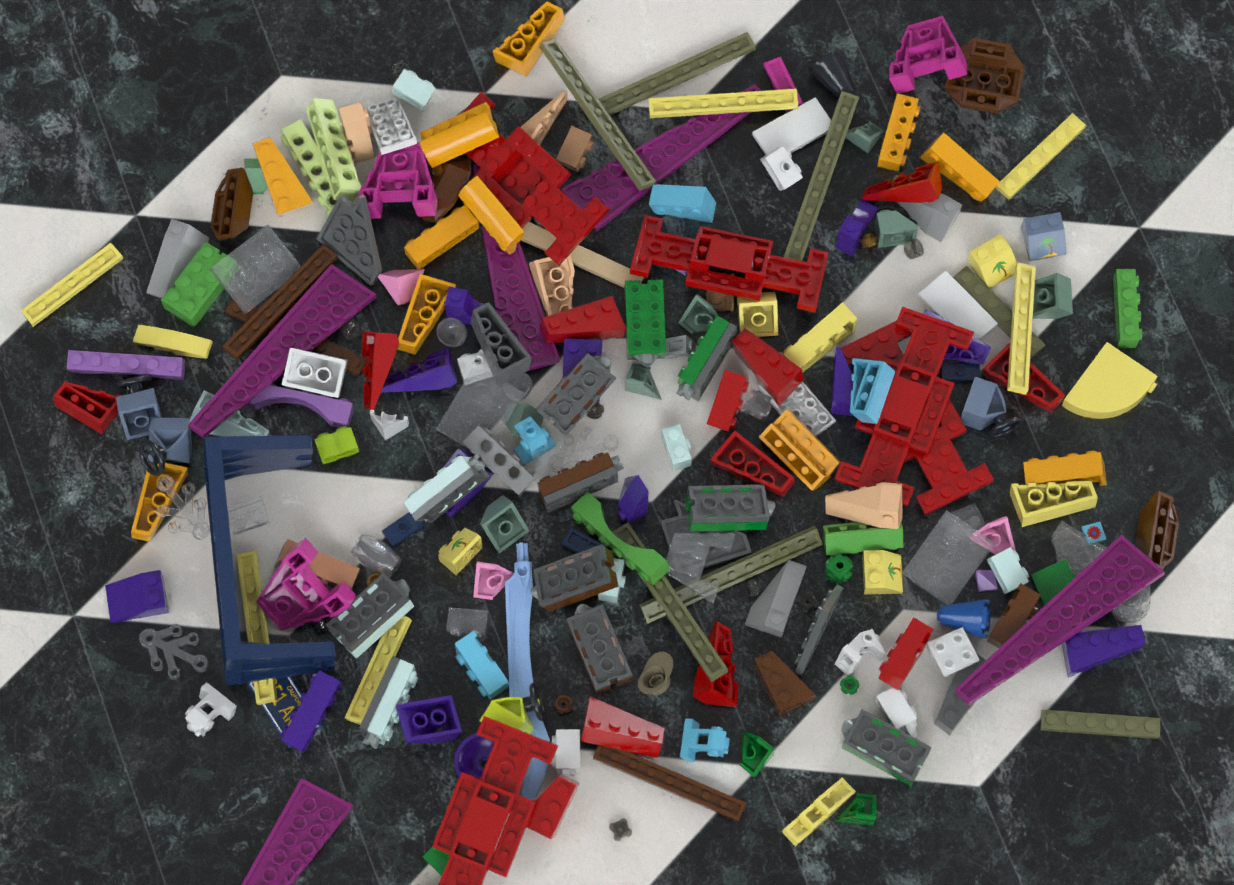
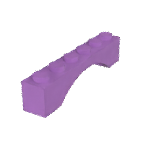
[66,350,186,380]
[243,383,354,428]

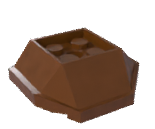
[945,38,1025,114]

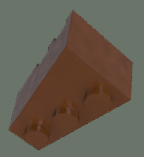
[987,583,1041,648]
[753,651,815,716]

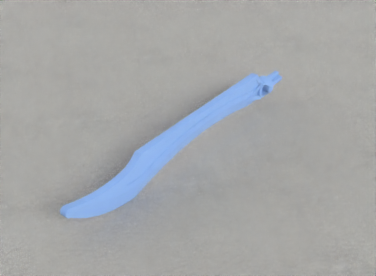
[505,543,550,801]

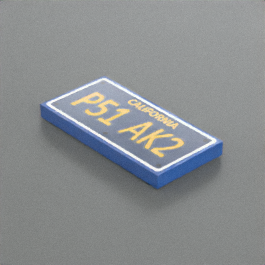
[248,677,322,748]

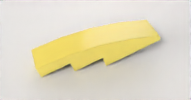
[133,325,213,359]
[782,778,856,847]

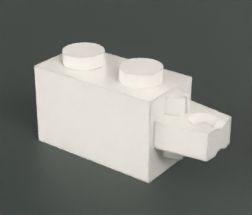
[875,687,919,739]
[552,729,580,778]

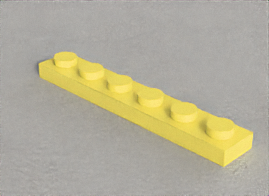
[996,113,1086,200]
[21,243,123,327]
[345,616,412,725]

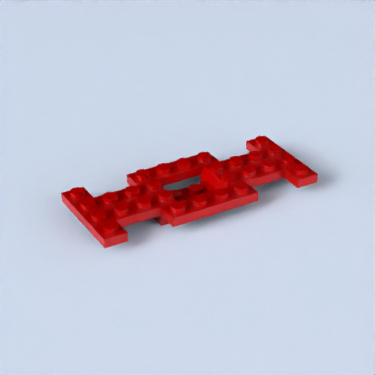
[462,92,610,266]
[630,215,829,312]
[835,307,974,507]
[841,321,994,515]
[418,716,558,885]

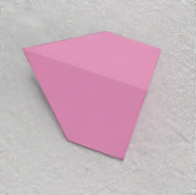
[378,269,425,306]
[968,516,1016,555]
[473,562,514,600]

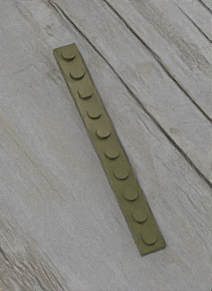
[584,32,756,124]
[540,39,656,191]
[784,91,859,261]
[612,523,728,682]
[639,526,823,624]

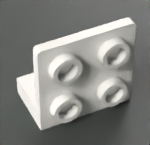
[927,627,979,677]

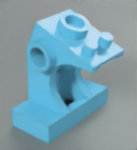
[513,416,556,466]
[680,719,730,762]

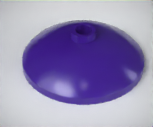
[454,734,495,779]

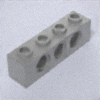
[463,425,535,496]

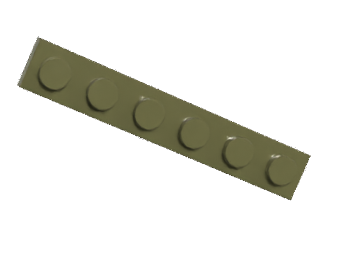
[953,266,1045,359]
[1040,709,1160,739]

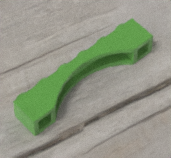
[571,492,670,585]

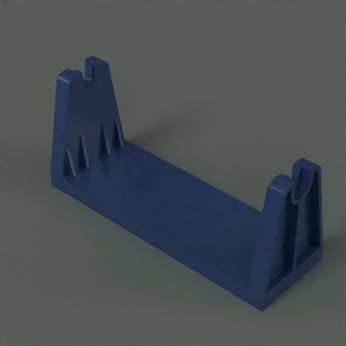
[204,435,336,685]

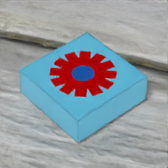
[1081,522,1106,546]

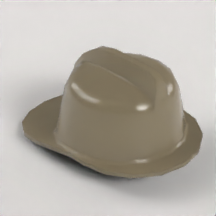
[638,652,674,696]

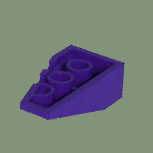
[923,309,991,364]
[381,347,457,393]
[617,475,648,524]

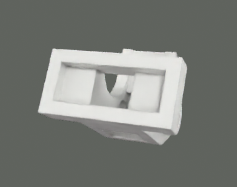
[835,629,886,676]
[185,682,237,737]

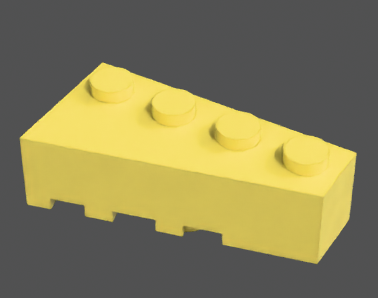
[1010,481,1098,527]

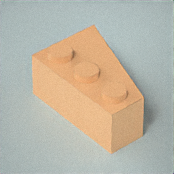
[339,102,375,164]

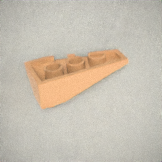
[521,90,568,145]
[529,255,575,317]
[825,482,903,529]

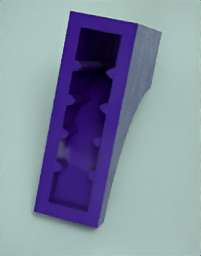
[836,199,878,256]
[445,286,495,325]

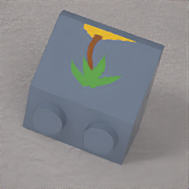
[1021,212,1066,261]

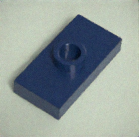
[941,361,980,382]
[382,512,425,547]
[562,527,604,553]

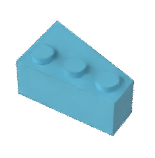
[649,184,716,223]
[850,358,895,424]
[455,631,509,700]

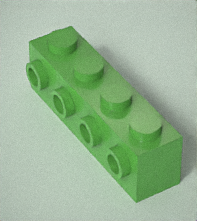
[1113,269,1142,348]
[823,522,904,556]

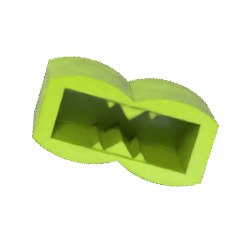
[315,426,359,464]

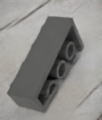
[471,302,532,387]
[934,653,986,735]

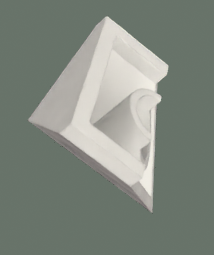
[370,410,409,440]

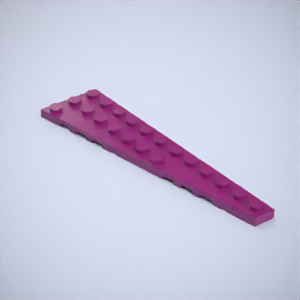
[561,84,761,232]
[473,164,560,371]
[188,264,376,438]
[955,535,1165,705]
[242,778,354,885]

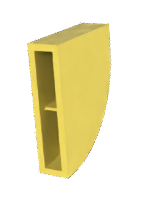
[1062,342,1158,419]

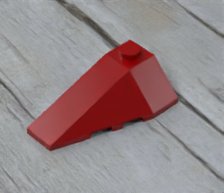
[862,162,942,203]
[361,331,399,410]
[693,621,738,707]

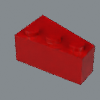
[706,370,750,432]
[53,382,122,434]
[878,617,934,691]
[527,775,580,839]

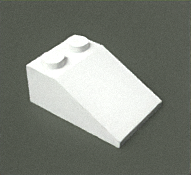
[282,348,348,398]

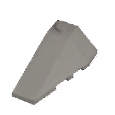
[893,175,962,242]
[147,219,209,298]
[745,560,807,638]

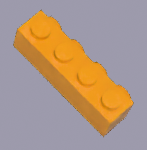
[877,93,921,172]
[404,205,479,269]

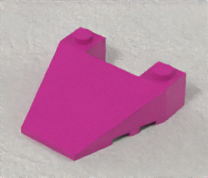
[889,16,967,94]
[359,142,438,219]
[256,537,356,631]

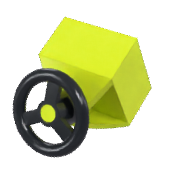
[480,683,545,734]

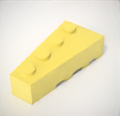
[783,302,857,372]

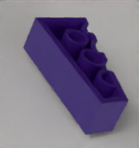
[1062,625,1145,678]
[280,670,343,753]

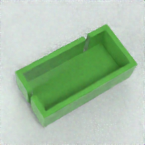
[161,242,239,328]

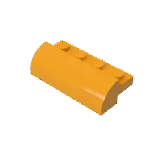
[420,102,499,168]
[458,176,524,255]
[759,409,841,491]

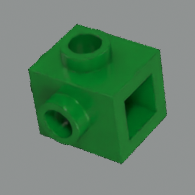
[824,553,853,585]

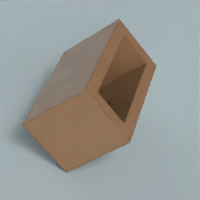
[556,126,594,172]

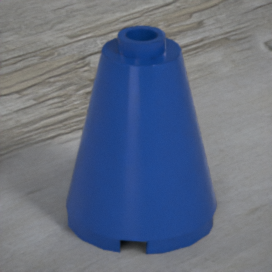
[937,599,991,639]

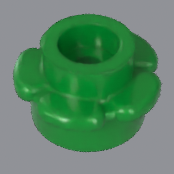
[840,676,859,695]

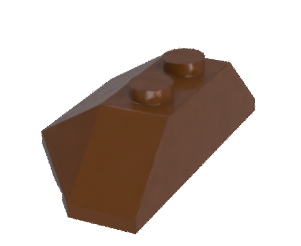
[422,158,471,223]
[210,167,253,240]
[1135,491,1179,569]

